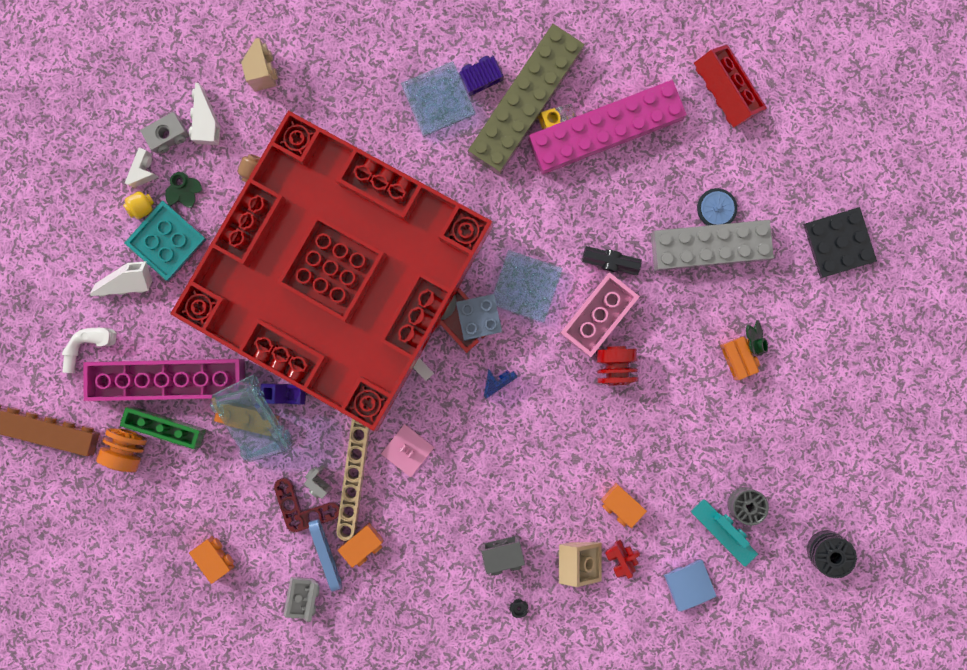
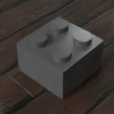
[481,535,525,576]

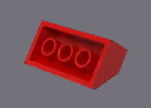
[694,44,767,128]

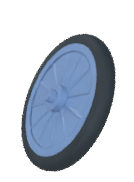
[697,188,737,226]

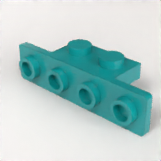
[691,499,758,567]

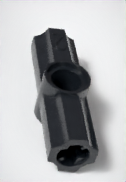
[582,246,642,276]

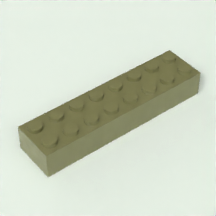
[468,24,585,176]

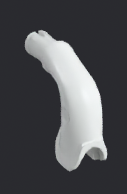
[62,327,117,373]

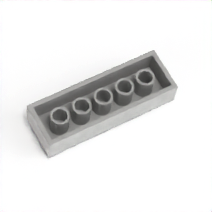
[651,220,774,271]

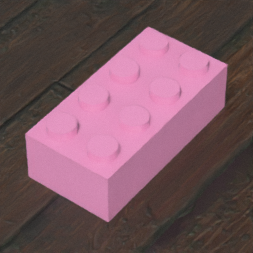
[559,272,640,357]

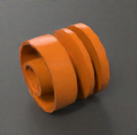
[96,428,147,472]

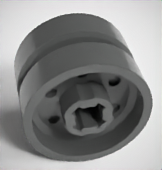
[727,487,769,526]

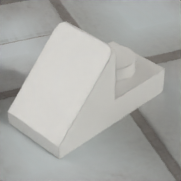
[125,148,159,188]

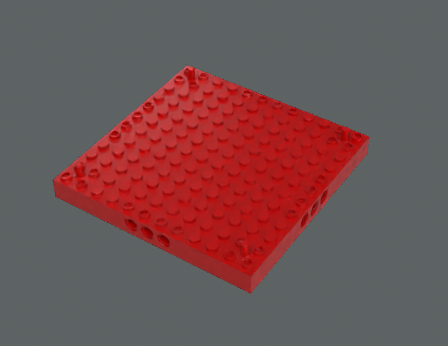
[170,110,494,431]

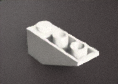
[189,83,220,145]
[90,261,152,296]

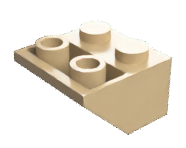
[241,38,278,92]

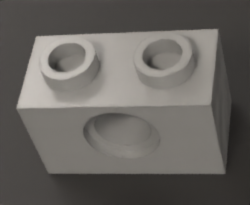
[140,112,189,154]

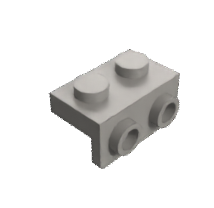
[304,465,333,499]
[284,577,319,622]

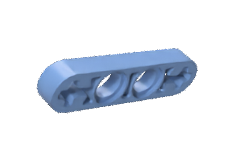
[309,519,342,592]

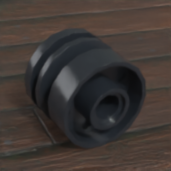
[807,530,857,579]

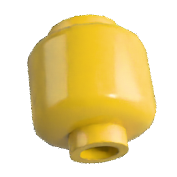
[123,191,154,220]

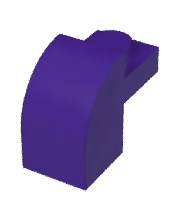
[260,383,306,405]

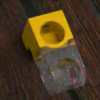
[538,104,577,130]

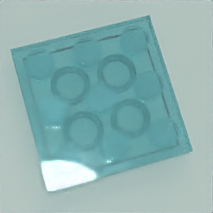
[401,61,476,137]
[493,250,563,323]

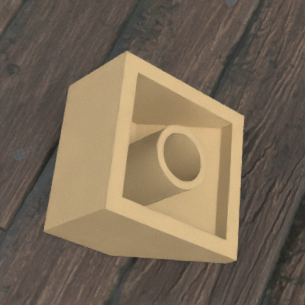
[559,542,602,587]

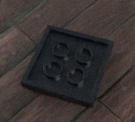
[803,207,877,278]

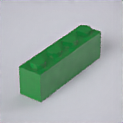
[120,406,206,449]

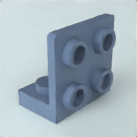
[456,294,502,341]

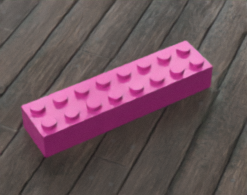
[528,79,687,175]
[83,359,245,401]

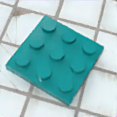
[124,200,207,282]

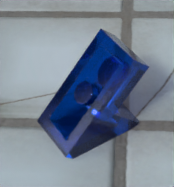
[484,369,517,399]

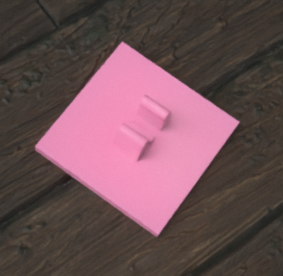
[381,424,434,477]

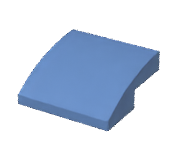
[664,560,716,611]

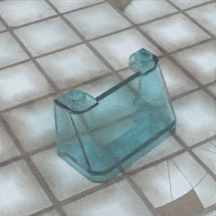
[210,374,292,462]

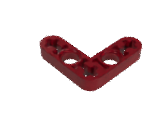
[274,477,340,532]

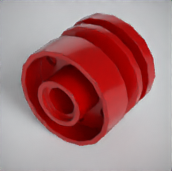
[596,346,638,386]

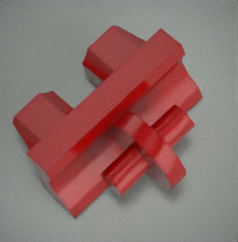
[605,539,640,579]

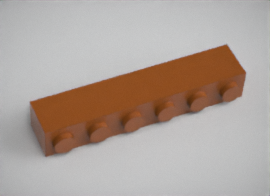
[0,404,100,456]

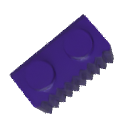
[459,56,504,97]

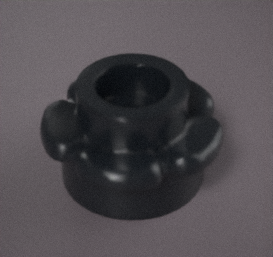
[509,599,528,618]

